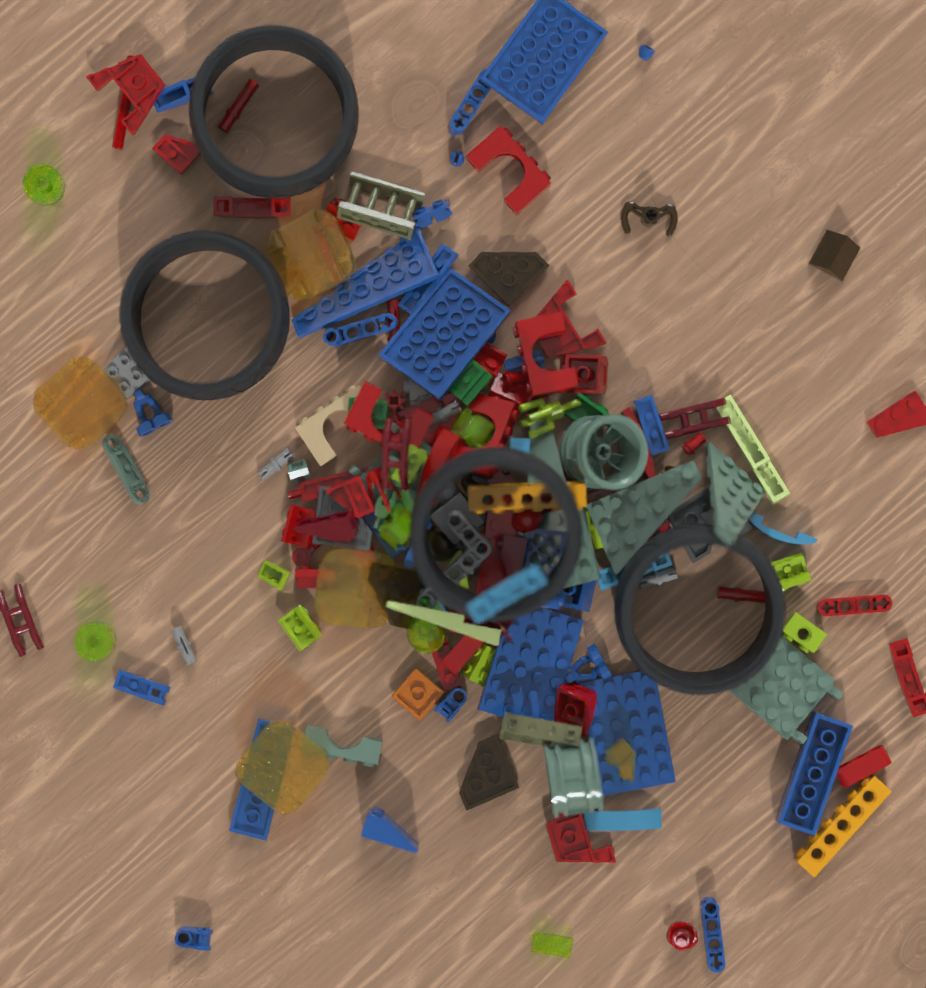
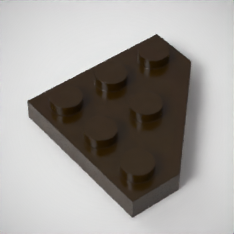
[468,252,549,306]
[367,562,422,629]
[459,734,519,811]

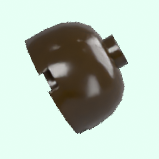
[427,525,459,562]

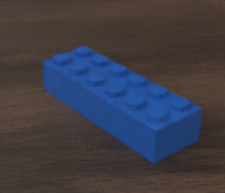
[775,711,853,836]

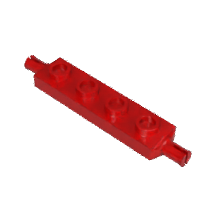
[288,466,370,502]

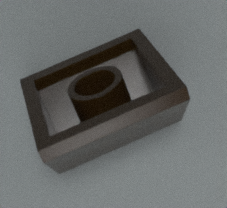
[808,230,860,281]

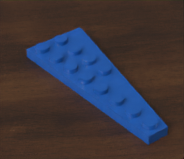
[292,227,440,338]

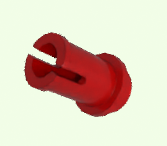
[502,371,528,386]
[682,432,707,455]

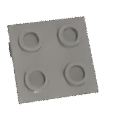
[102,348,150,399]

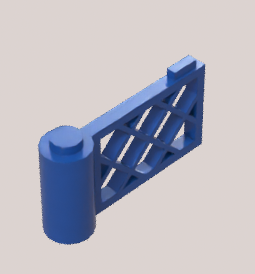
[524,529,567,609]

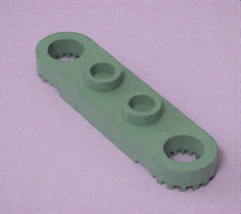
[102,434,150,504]

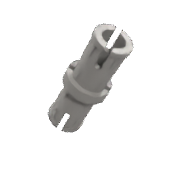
[429,400,462,428]
[257,448,294,481]
[639,567,678,590]
[171,626,197,666]

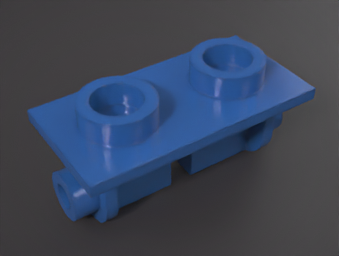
[412,200,452,228]
[504,350,545,372]

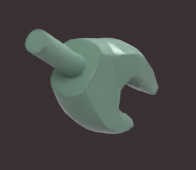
[373,491,397,529]

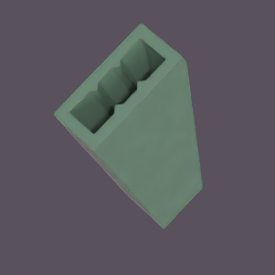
[528,420,566,496]

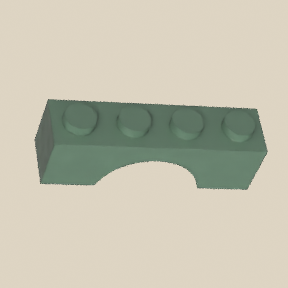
[302,725,383,767]

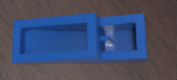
[154,77,214,113]

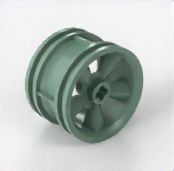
[560,415,648,489]
[544,738,603,818]

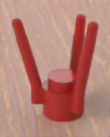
[365,467,402,512]

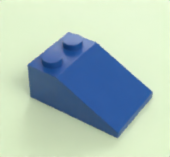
[562,580,597,612]
[361,807,419,854]

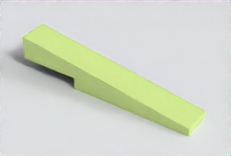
[716,394,790,505]
[385,601,501,646]

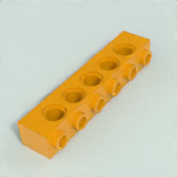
[468,481,586,514]
[794,774,892,878]

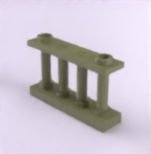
[337,171,425,240]
[499,712,582,748]

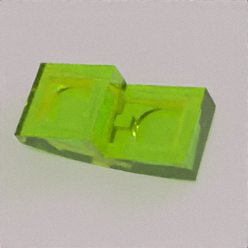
[531,932,574,958]

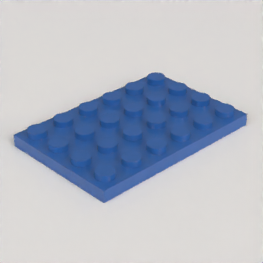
[480,0,608,125]
[379,268,511,401]
[477,608,584,721]
[579,671,676,796]

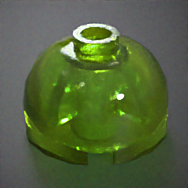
[407,617,445,653]

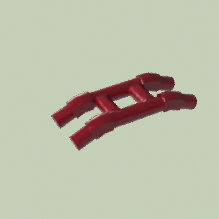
[659,398,731,440]
[380,419,412,491]
[0,584,44,657]

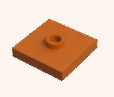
[391,667,445,721]

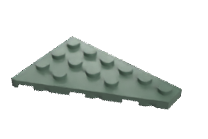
[705,442,765,545]
[586,460,701,574]

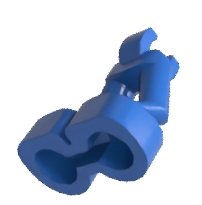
[133,389,173,437]
[565,643,613,684]

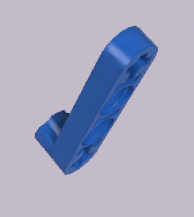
[447,68,491,136]
[323,313,398,347]
[700,896,725,973]

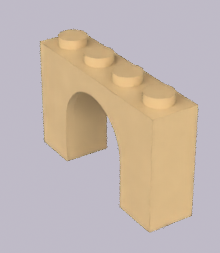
[295,385,361,467]

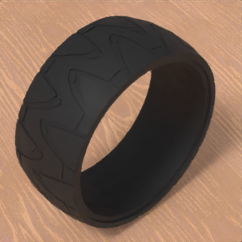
[189,25,359,198]
[119,230,290,400]
[409,447,583,621]
[614,524,786,695]

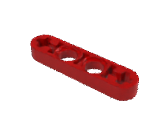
[816,594,893,616]

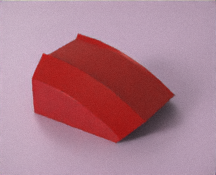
[560,354,609,395]
[554,683,597,737]

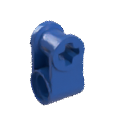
[434,686,468,723]
[175,926,213,951]

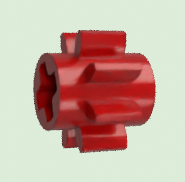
[384,389,406,413]

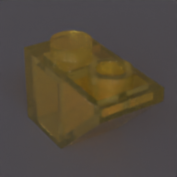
[604,736,636,782]

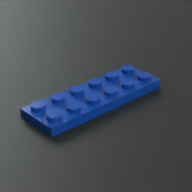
[229,718,296,841]

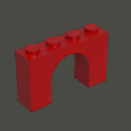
[466,125,551,216]
[513,312,579,399]
[343,381,434,456]
[449,394,520,479]

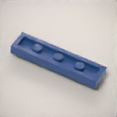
[398,243,459,315]

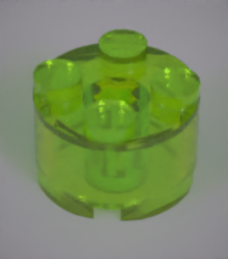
[22,164,65,206]
[451,408,495,448]
[378,505,412,550]
[74,621,117,661]

